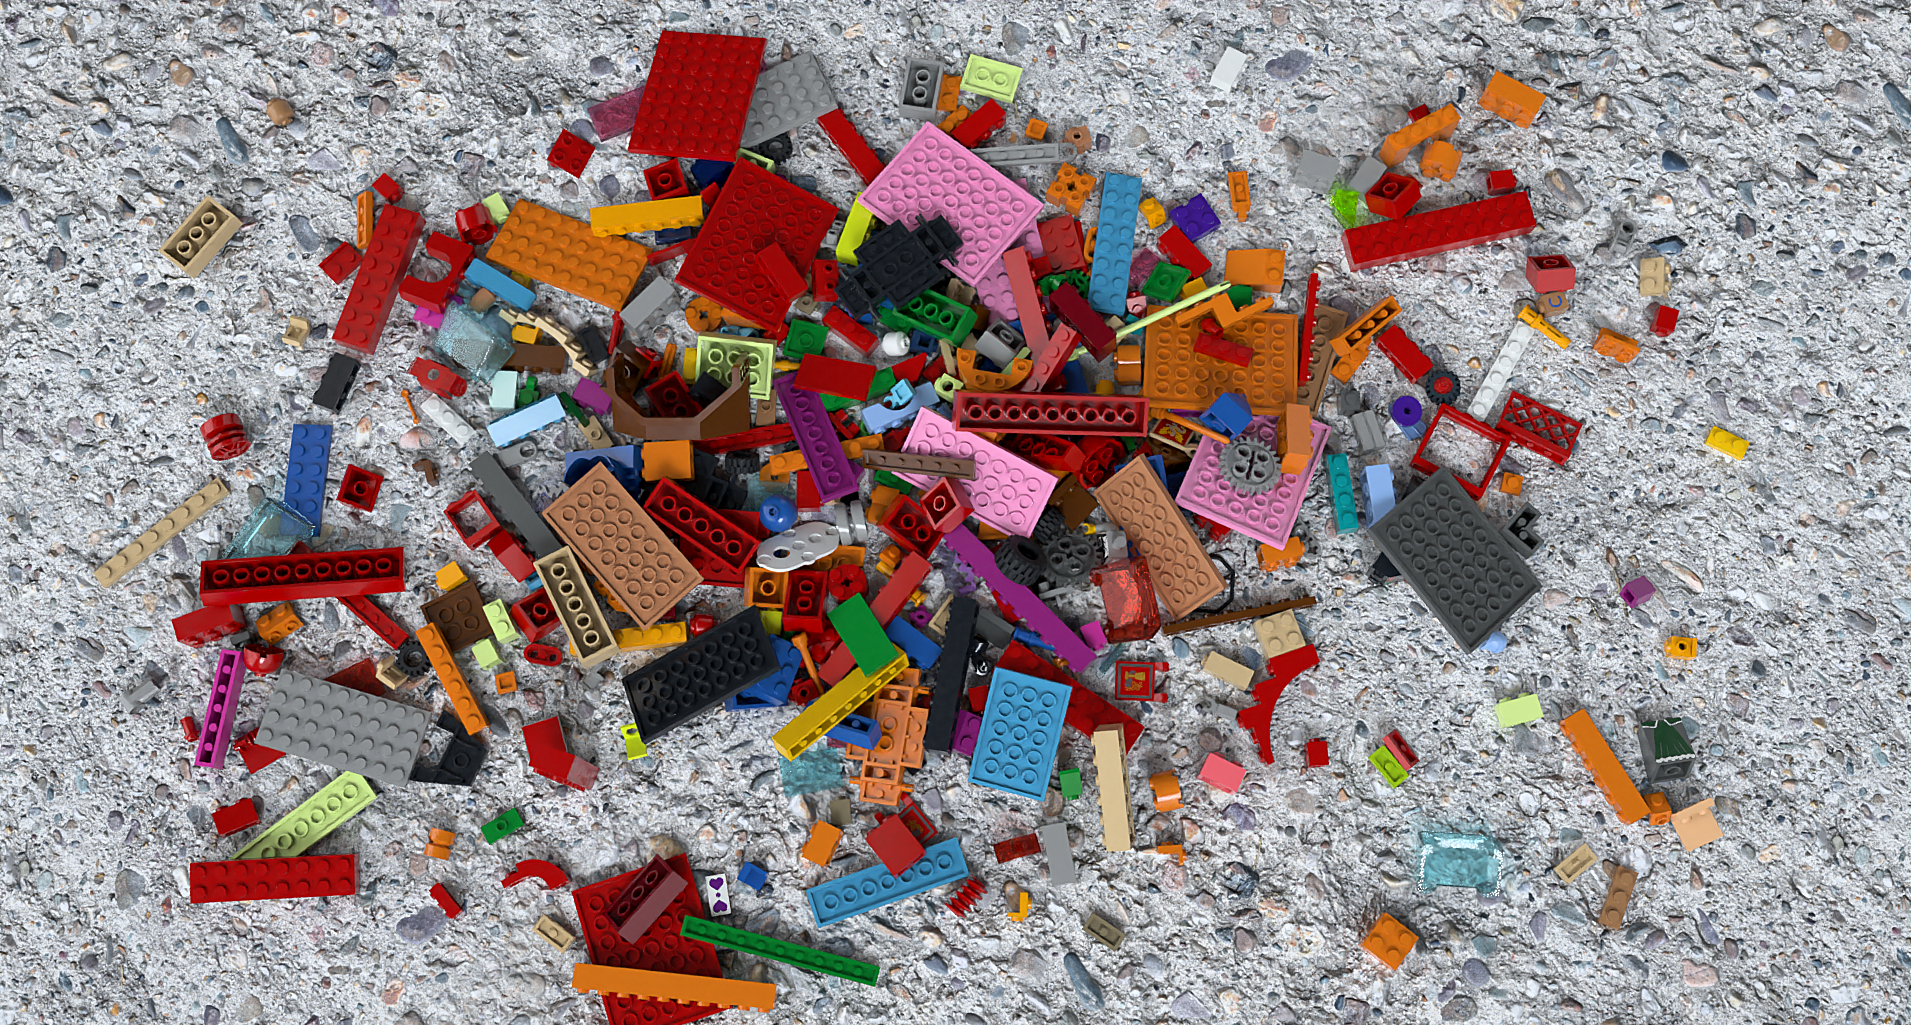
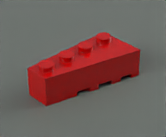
[1007,433,1086,472]

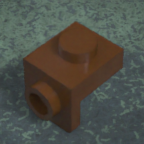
[412,458,441,487]

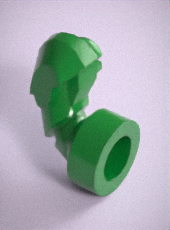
[1037,274,1071,297]

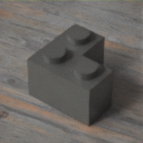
[1499,501,1545,560]

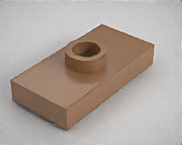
[756,389,777,427]

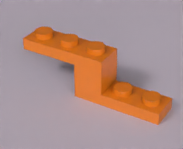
[1174,293,1274,330]

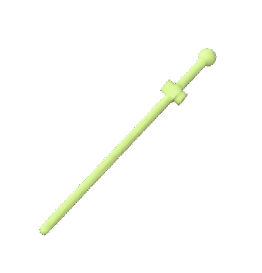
[1067,280,1231,363]

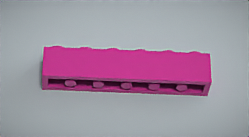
[194,649,246,770]

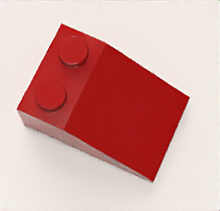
[510,587,562,643]

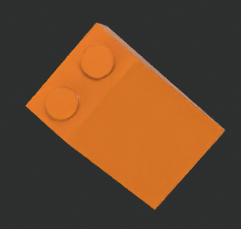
[1224,248,1286,293]

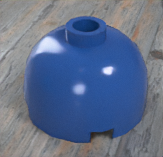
[759,494,798,532]

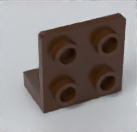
[1145,435,1193,478]
[1046,474,1099,531]

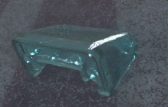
[432,301,516,385]
[222,497,316,559]
[1416,831,1505,898]

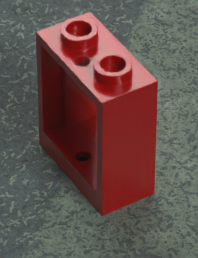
[443,489,504,551]

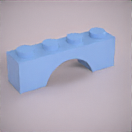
[861,382,940,436]

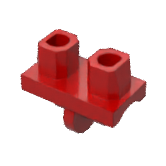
[828,409,860,442]

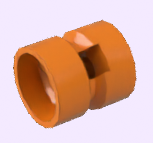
[423,827,456,861]

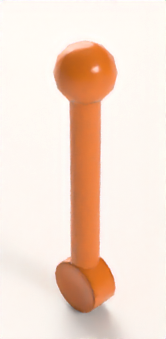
[401,390,421,424]

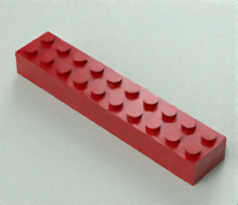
[1341,191,1537,272]
[952,389,1149,437]
[199,547,406,606]

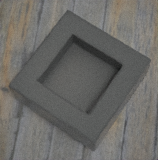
[230,631,257,649]

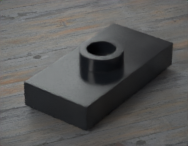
[577,324,610,366]

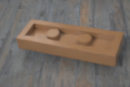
[1597,865,1639,930]

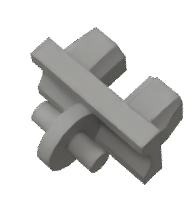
[821,220,845,254]
[1038,580,1074,610]

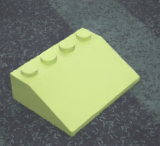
[695,332,777,400]

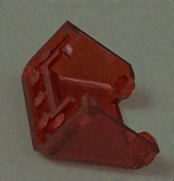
[1089,555,1161,644]

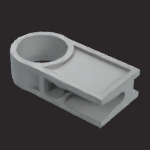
[497,441,539,471]

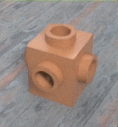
[1063,125,1092,155]

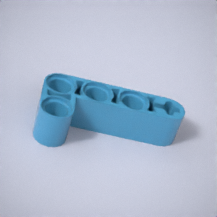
[464,258,537,312]

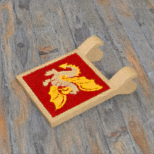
[1149,418,1203,458]

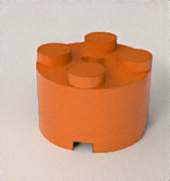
[1419,141,1463,182]
[1148,769,1184,813]

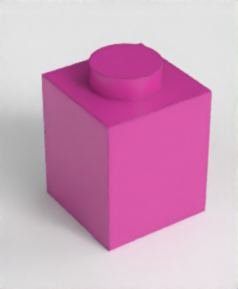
[1079,620,1107,653]

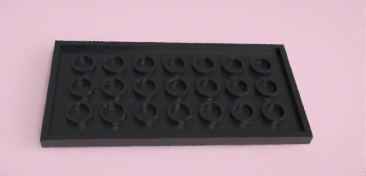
[621,605,782,745]

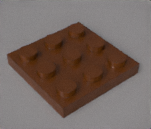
[420,581,495,654]

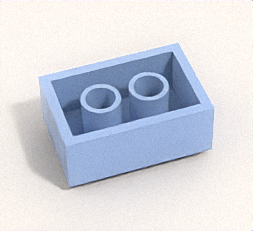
[1359,464,1397,529]

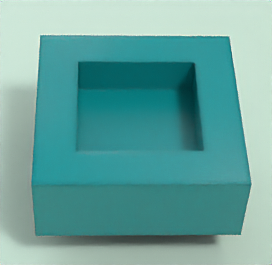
[1125,314,1145,336]

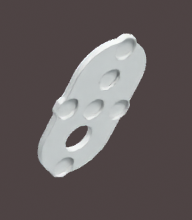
[756,522,840,572]

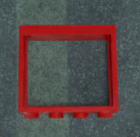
[1408,403,1512,502]

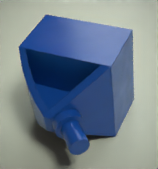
[1198,392,1253,441]

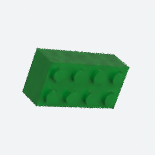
[891,289,978,348]

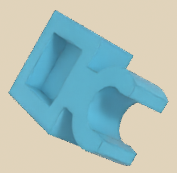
[883,378,917,410]

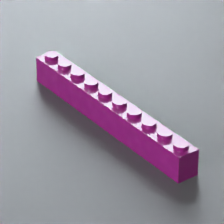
[943,523,1098,675]

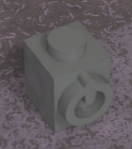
[1337,387,1360,417]

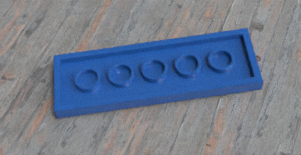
[280,424,333,537]

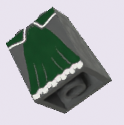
[1637,717,1697,784]

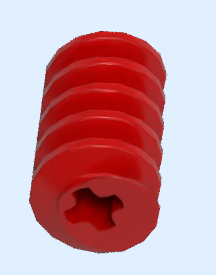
[944,874,988,918]

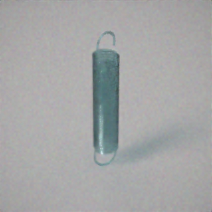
[1095,638,1130,679]

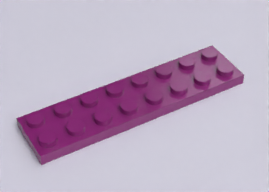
[772,371,859,504]

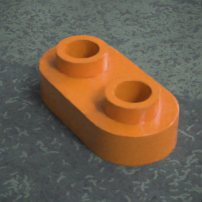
[1083,227,1098,264]

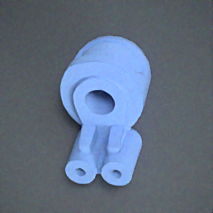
[1479,630,1507,654]

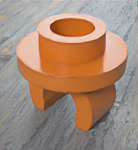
[1051,656,1071,673]

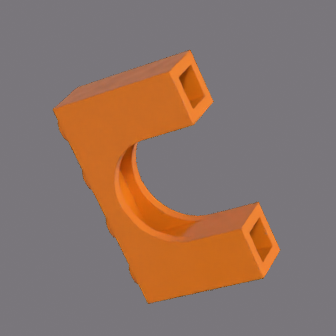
[1378,103,1461,169]

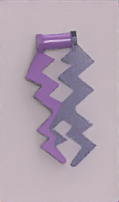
[935,544,977,597]

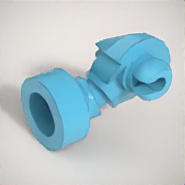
[720,325,760,338]

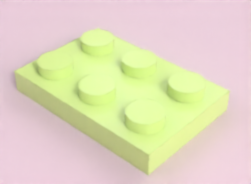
[960,54,1023,104]

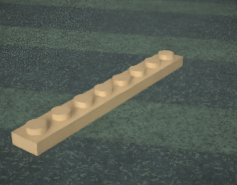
[93,477,231,588]

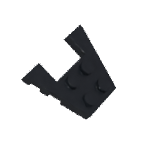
[409,710,489,787]

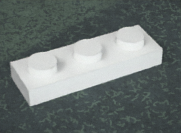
[420,394,476,446]

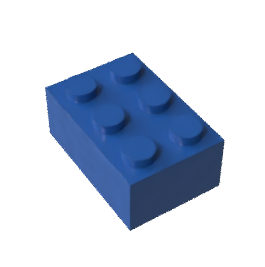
[744,634,802,706]

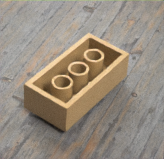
[158,195,243,279]

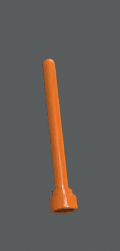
[1151,407,1230,444]
[791,633,825,698]

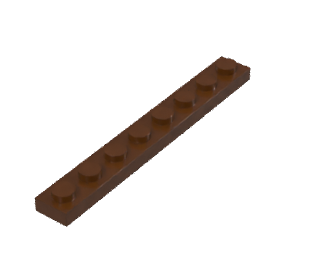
[1161,594,1317,637]

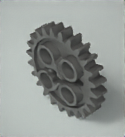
[1041,530,1102,588]

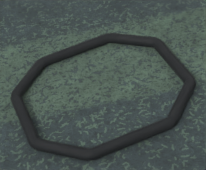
[1192,555,1235,614]

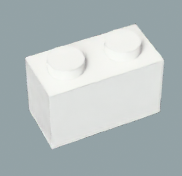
[1210,46,1249,93]

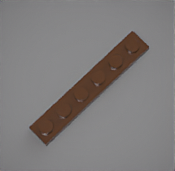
[862,448,976,480]

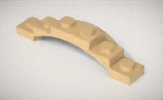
[499,307,598,377]

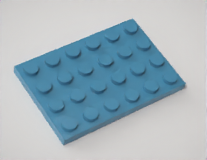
[968,666,1073,802]

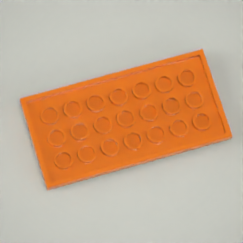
[485,198,653,312]

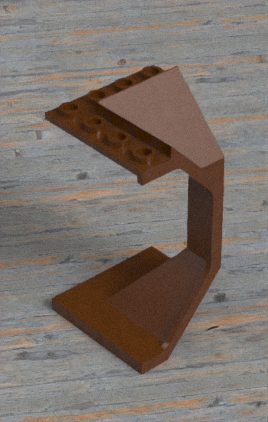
[599,352,752,440]

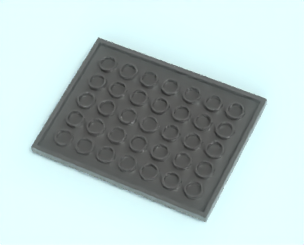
[1367,465,1543,655]

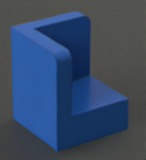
[737,861,769,891]

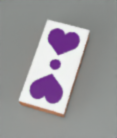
[706,873,732,917]

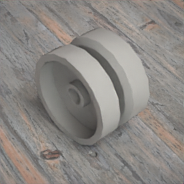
[834,499,869,546]

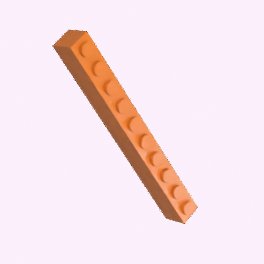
[571,963,778,1013]

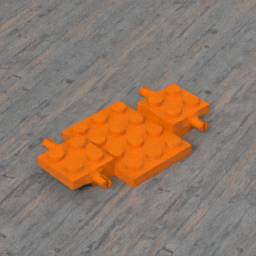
[845,668,931,807]

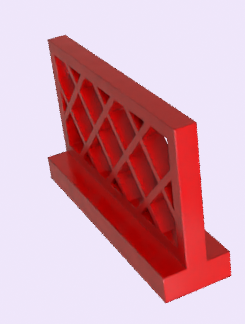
[1494,390,1583,466]

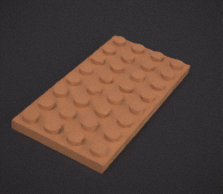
[1093,454,1229,622]
[541,461,704,631]

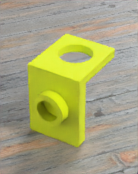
[620,722,647,760]

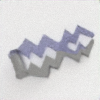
[531,481,570,514]

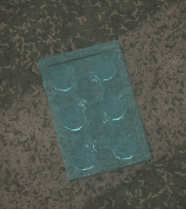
[778,747,844,798]

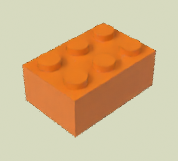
[1478,70,1546,129]
[1276,403,1313,475]

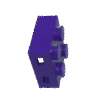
[1168,193,1221,243]

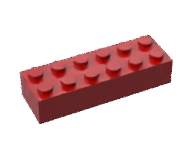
[642,476,763,575]
[528,742,600,792]

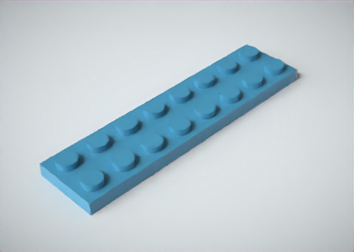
[1087,172,1142,316]
[806,837,970,929]

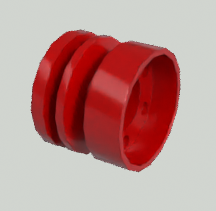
[200,413,251,461]

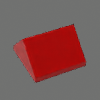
[336,464,384,513]

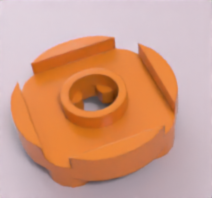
[685,296,723,334]

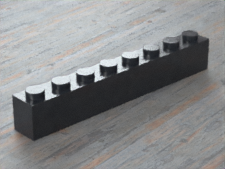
[922,597,980,756]

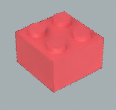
[1196,752,1247,795]

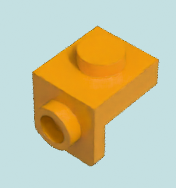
[1138,197,1167,229]
[1007,892,1032,921]

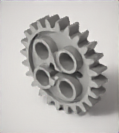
[1218,437,1282,496]

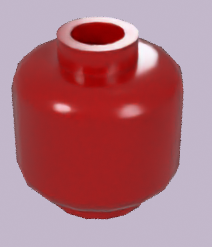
[689,613,718,638]

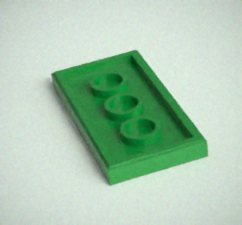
[827,593,900,678]

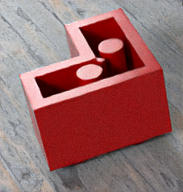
[487,529,536,583]

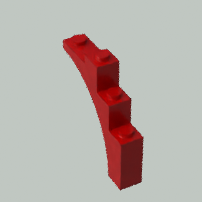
[1235,644,1320,767]

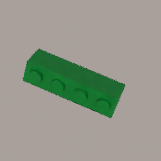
[819,367,897,414]

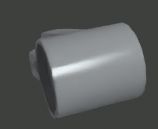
[118,677,162,715]

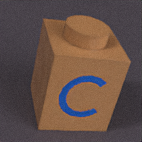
[1536,291,1569,319]

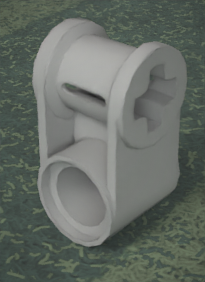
[1608,218,1638,257]

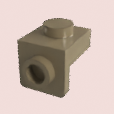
[795,292,822,315]

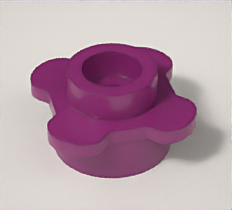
[910,605,933,628]

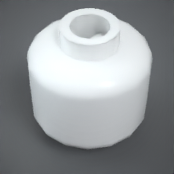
[881,331,910,356]

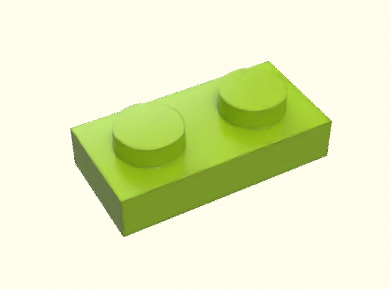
[1367,745,1409,789]

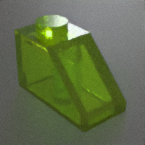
[1329,189,1359,230]

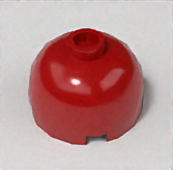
[243,644,284,677]

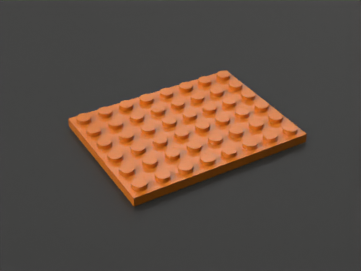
[1143,305,1298,416]

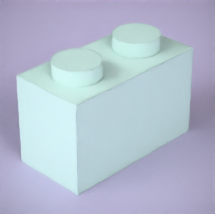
[489,371,522,413]

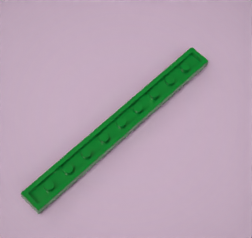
[680,915,880,987]

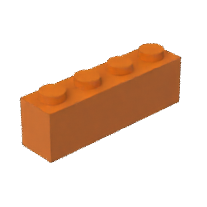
[1328,295,1402,357]

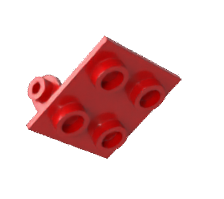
[546,128,596,179]
[233,726,286,775]

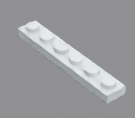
[1466,321,1535,422]

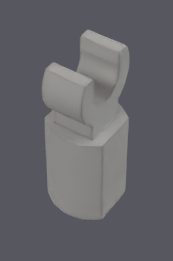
[1202,697,1238,722]

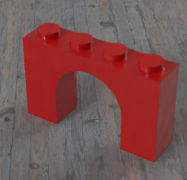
[398,231,477,315]

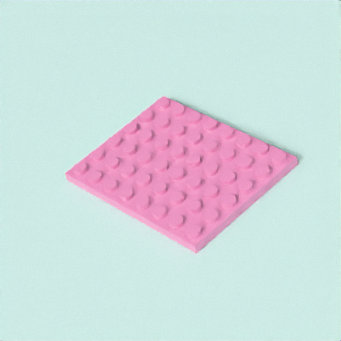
[857,121,1044,288]
[1174,414,1332,551]

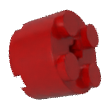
[455,203,498,246]
[827,564,869,605]

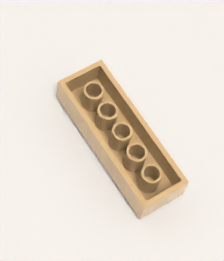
[533,545,621,669]
[1091,723,1136,852]

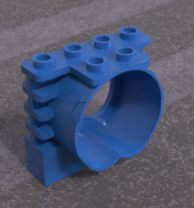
[563,445,643,505]

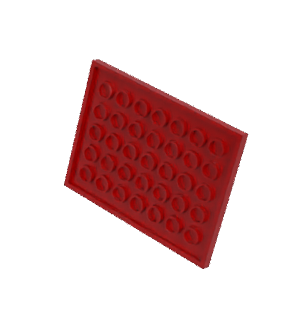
[627,30,768,162]
[674,156,839,334]
[571,852,733,1025]

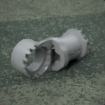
[579,658,611,694]

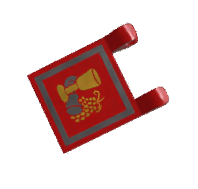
[1115,661,1169,703]
[874,792,938,846]

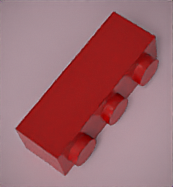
[429,882,464,919]

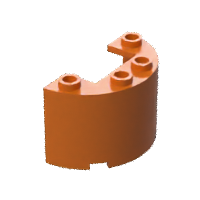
[957,348,1033,391]

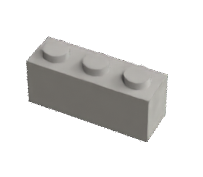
[1038,822,1077,887]

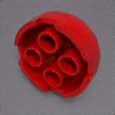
[1070,435,1125,489]

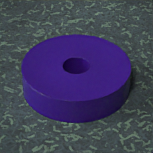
[1390,396,1422,427]

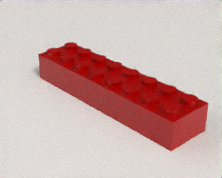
[332,203,426,355]
[991,640,1145,756]
[190,852,360,904]

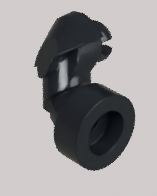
[970,636,992,676]

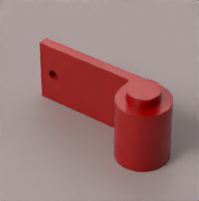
[646,238,696,267]

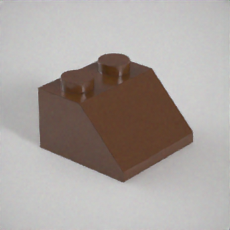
[607,340,654,397]

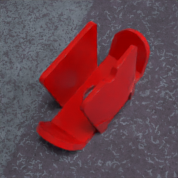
[407,357,467,400]

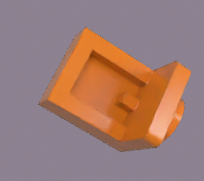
[1643,791,1672,826]
[1156,841,1187,866]

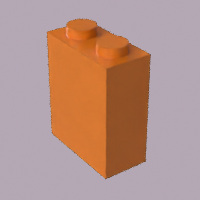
[641,440,695,484]

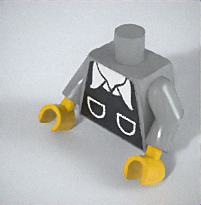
[1082,522,1128,582]

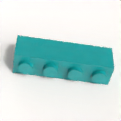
[1324,453,1359,535]

